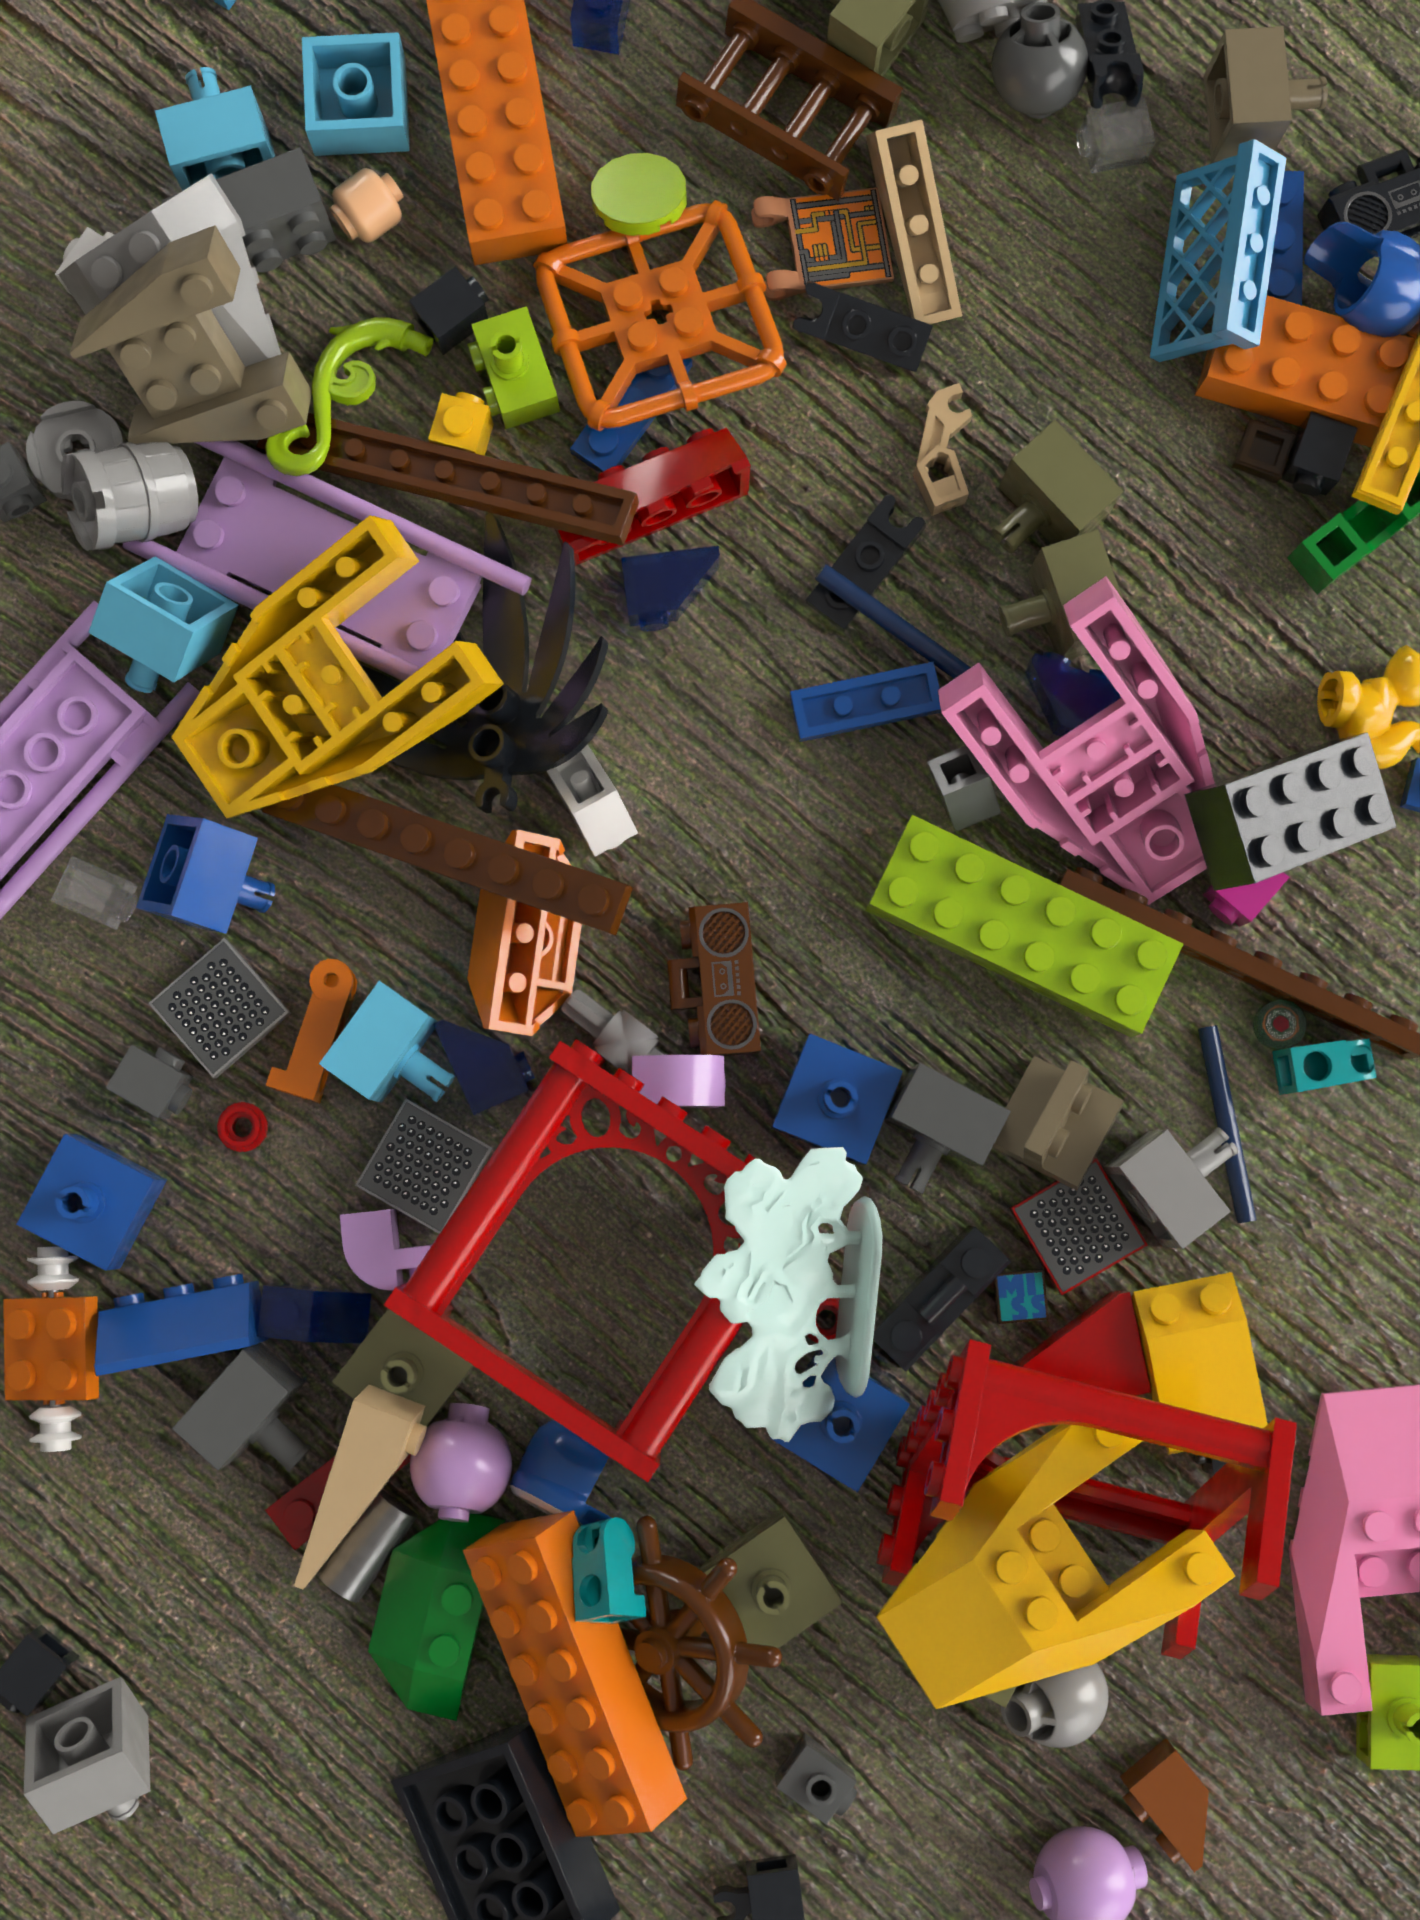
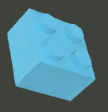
[302,32,410,156]

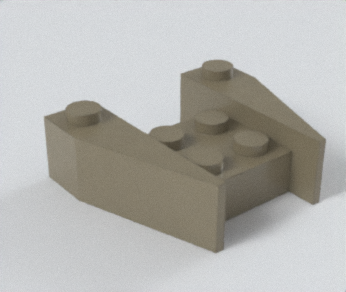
[70,225,312,444]

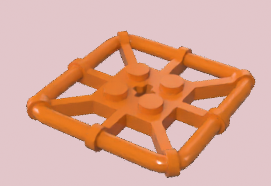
[533,200,787,431]

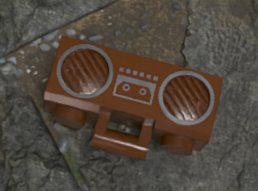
[667,902,761,1056]

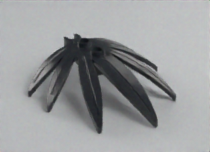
[361,512,608,814]

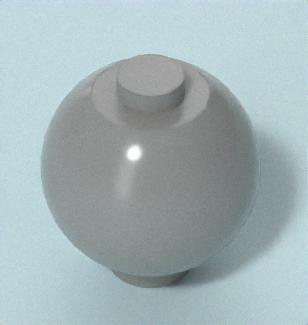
[1001,1663,1109,1748]

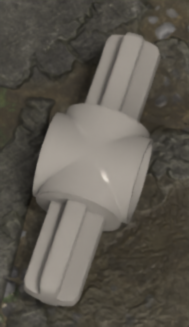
[561,989,665,1075]

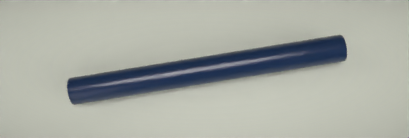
[814,563,971,679]
[1198,1025,1257,1224]

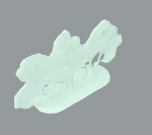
[694,1147,882,1442]

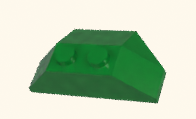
[368,1513,506,1721]

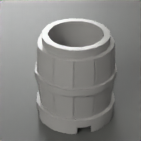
[61,442,198,551]

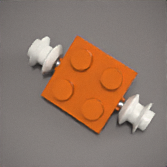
[3,1246,99,1452]

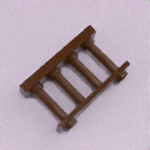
[676,0,903,202]

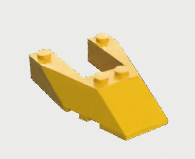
[171,515,504,819]
[876,1424,1235,1709]

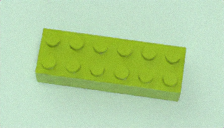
[865,815,1183,1037]

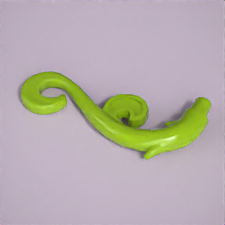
[265,317,433,477]

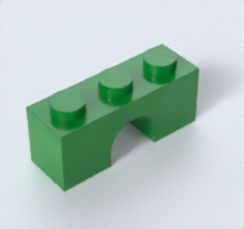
[1287,468,1420,595]

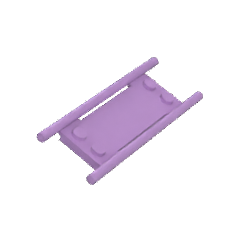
[123,441,532,681]
[0,601,200,920]

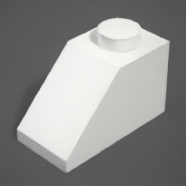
[547,744,638,856]

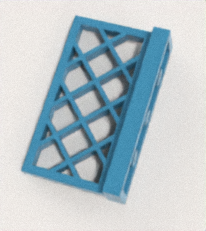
[1150,139,1286,362]

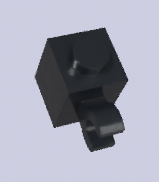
[713,1854,805,1920]

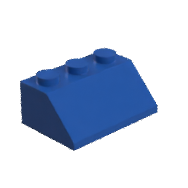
[94,1273,269,1376]

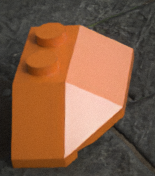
[467,829,582,1036]

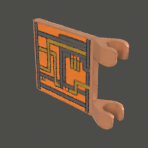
[751,187,894,301]

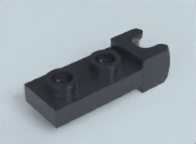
[1075,0,1144,109]
[792,280,933,372]
[806,494,926,632]

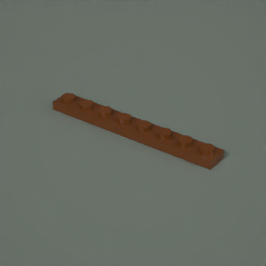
[256,413,639,546]
[262,785,633,936]
[1056,867,1420,1059]

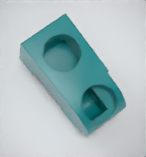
[1272,1038,1377,1095]
[572,1517,646,1624]

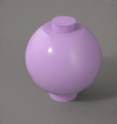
[410,1403,512,1522]
[1029,1826,1148,1920]

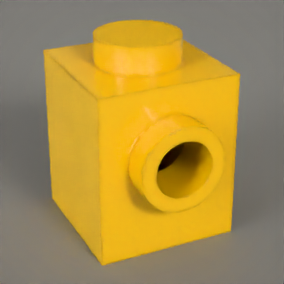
[428,392,494,456]

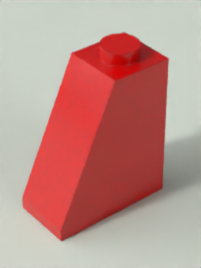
[1015,1290,1151,1396]

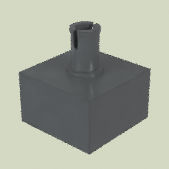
[884,1063,1011,1194]
[172,1343,312,1472]

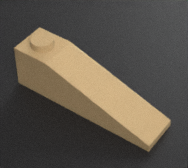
[866,119,962,324]
[294,1384,427,1590]

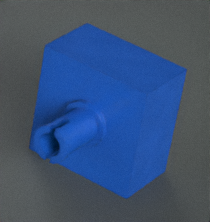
[136,814,275,934]
[771,1033,903,1165]
[16,1134,167,1271]
[769,1350,910,1492]

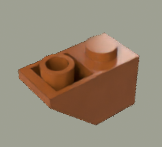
[1120,1738,1209,1873]

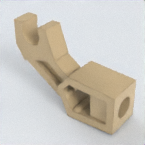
[913,383,972,516]

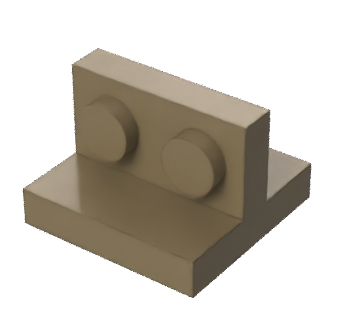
[993,1056,1124,1191]

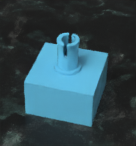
[155,67,275,191]
[88,556,239,693]
[319,981,455,1103]

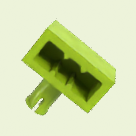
[467,306,560,429]
[1356,1654,1420,1771]

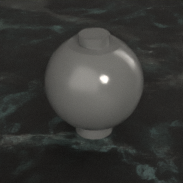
[991,2,1088,119]

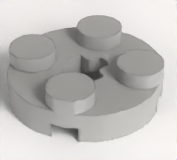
[26,401,127,501]

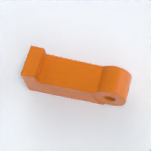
[265,959,357,1104]

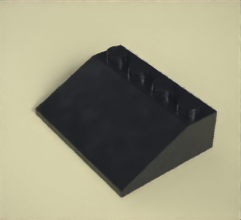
[391,1721,620,1920]

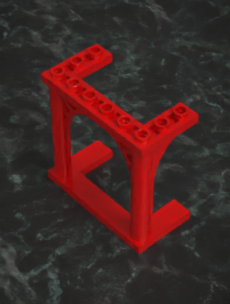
[384,1039,757,1482]
[876,1339,1297,1660]

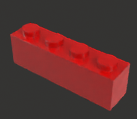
[555,427,751,566]

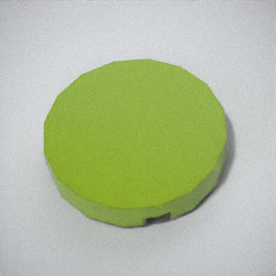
[591,153,687,236]

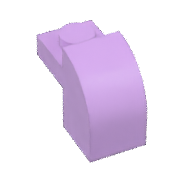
[632,1055,726,1108]
[340,1209,432,1291]

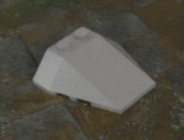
[58,173,281,367]

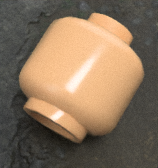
[329,168,404,243]

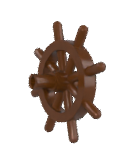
[620,1515,783,1771]

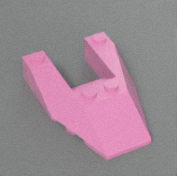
[938,576,1215,905]
[1289,1384,1420,1716]

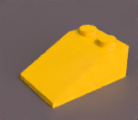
[1132,1272,1268,1455]

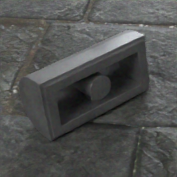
[317,1490,418,1603]

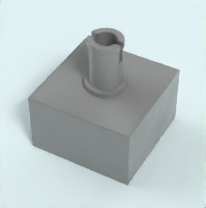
[1102,1127,1238,1249]
[24,1677,151,1834]

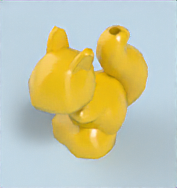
[1317,645,1420,770]

